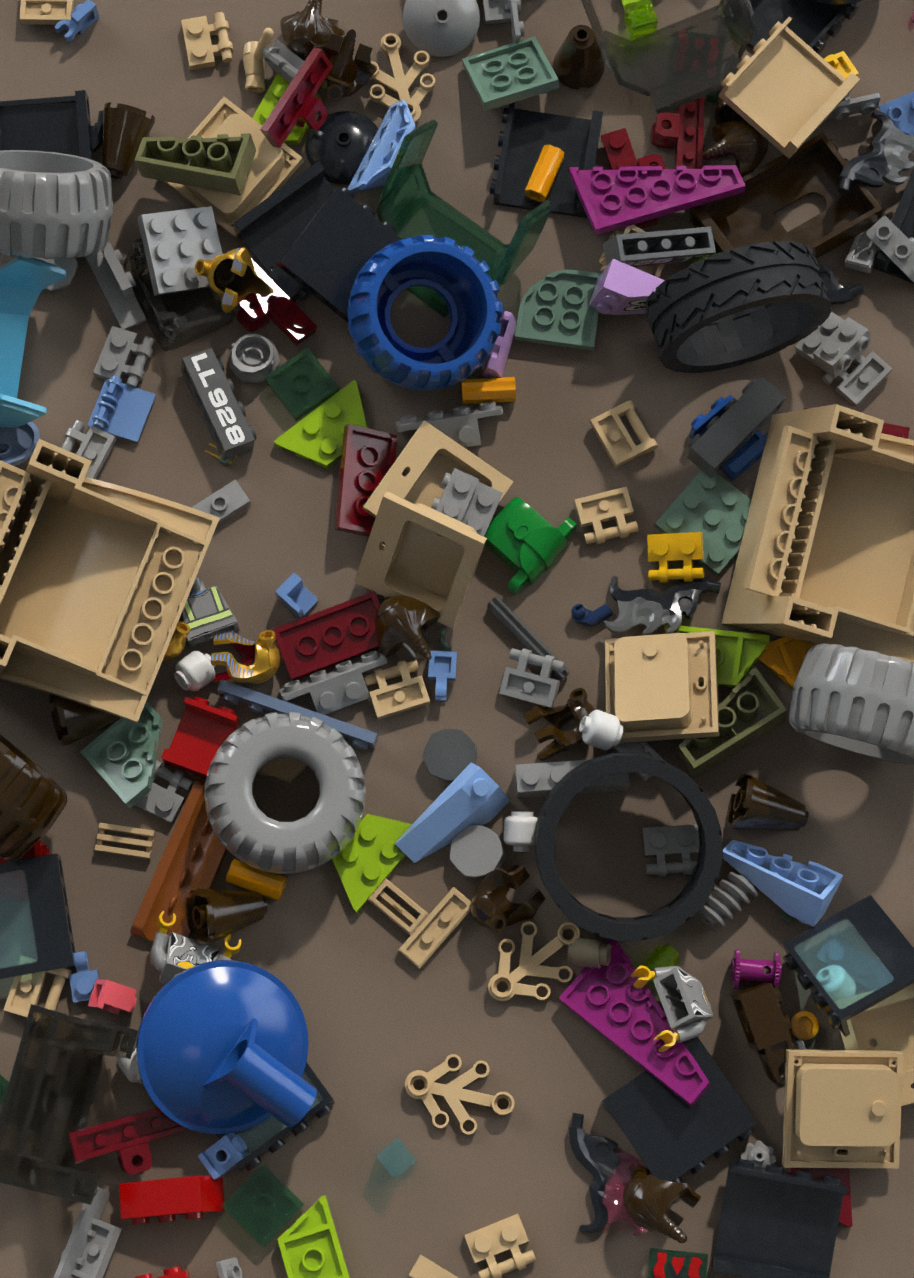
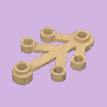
[369,33,435,123]
[488,921,580,1002]
[405,1054,515,1135]

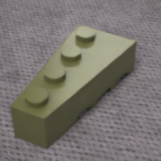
[135,133,256,195]
[678,667,787,779]

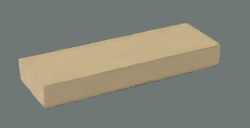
[398,887,471,970]

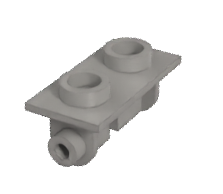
[262,40,305,83]

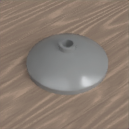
[403,0,480,57]

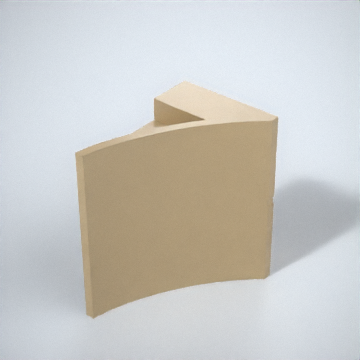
[721,404,914,662]
[0,439,220,723]

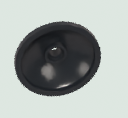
[306,111,378,185]

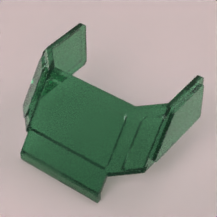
[376,119,552,317]

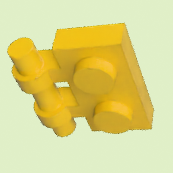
[647,532,704,583]

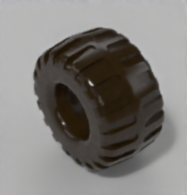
[0,734,68,861]

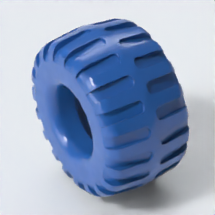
[347,235,503,391]

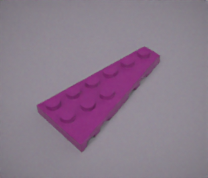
[569,165,746,236]
[559,939,710,1107]

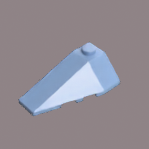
[394,762,510,863]
[723,840,844,927]

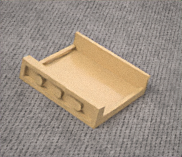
[718,17,860,158]

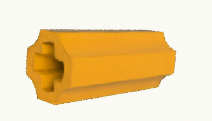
[525,145,564,202]
[461,377,516,404]
[226,859,287,901]

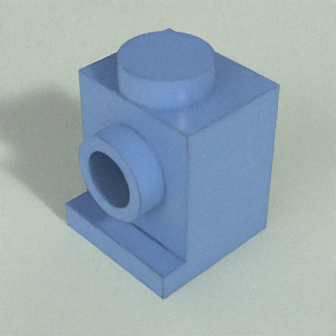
[198,1133,249,1180]

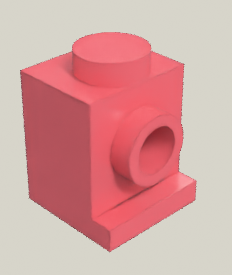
[88,979,137,1015]

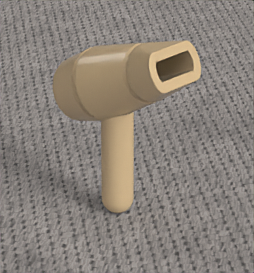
[243,28,274,93]

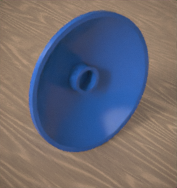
[136,960,317,1134]

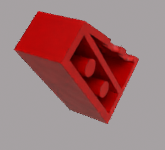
[119,1175,225,1225]

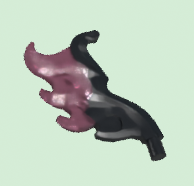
[569,1113,643,1236]

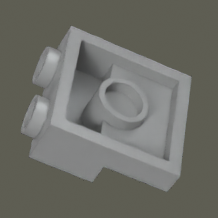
[795,312,871,378]
[431,468,503,537]

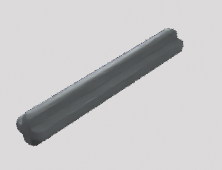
[487,596,569,682]

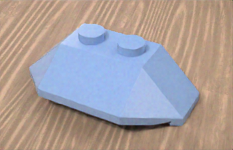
[348,100,416,194]

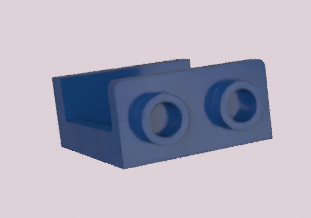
[689,394,768,482]

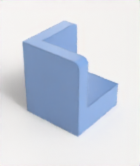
[275,573,318,619]

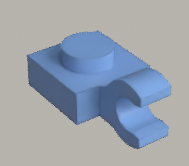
[55,0,99,43]
[428,651,457,701]
[69,951,100,1004]

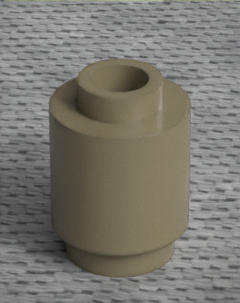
[568,938,611,968]

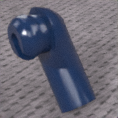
[571,604,613,627]

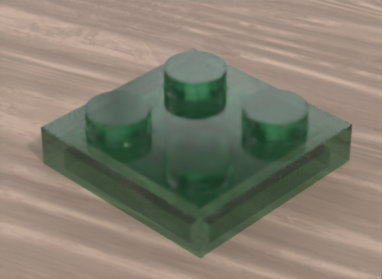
[264,348,339,421]
[222,1163,305,1248]

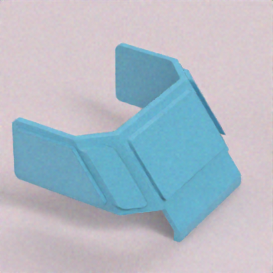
[0,256,66,428]

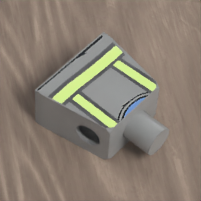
[182,577,240,647]

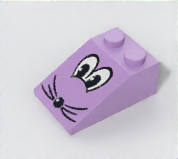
[589,259,665,315]

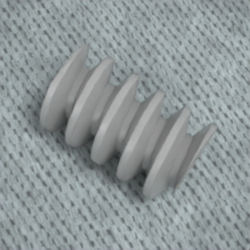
[697,872,758,933]

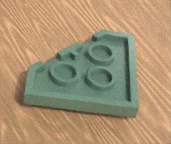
[80,701,163,809]

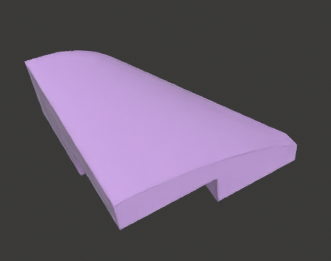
[481,311,516,378]

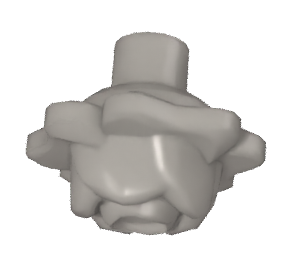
[740,1141,776,1168]

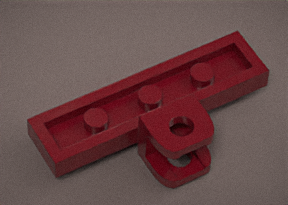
[260,48,333,148]
[651,82,705,169]
[601,128,666,229]
[236,260,317,346]
[68,1107,188,1175]

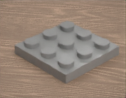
[137,206,222,296]

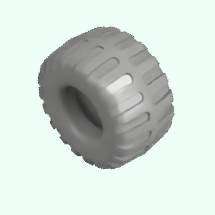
[0,150,113,259]
[789,644,914,766]
[204,712,366,874]

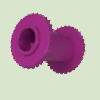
[730,949,782,990]

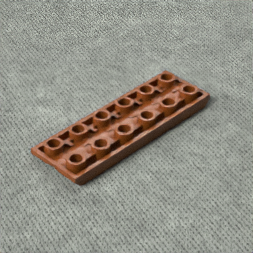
[130,778,227,942]

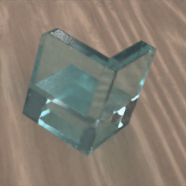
[376,1137,417,1180]

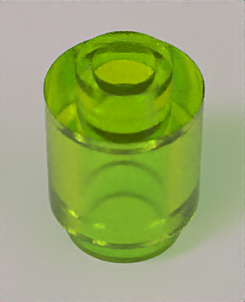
[642,943,681,985]

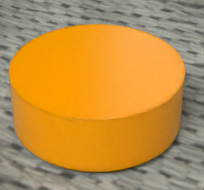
[790,1011,819,1041]

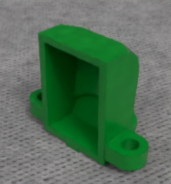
[484,497,578,595]

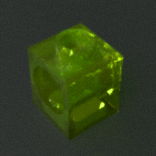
[624,0,658,42]

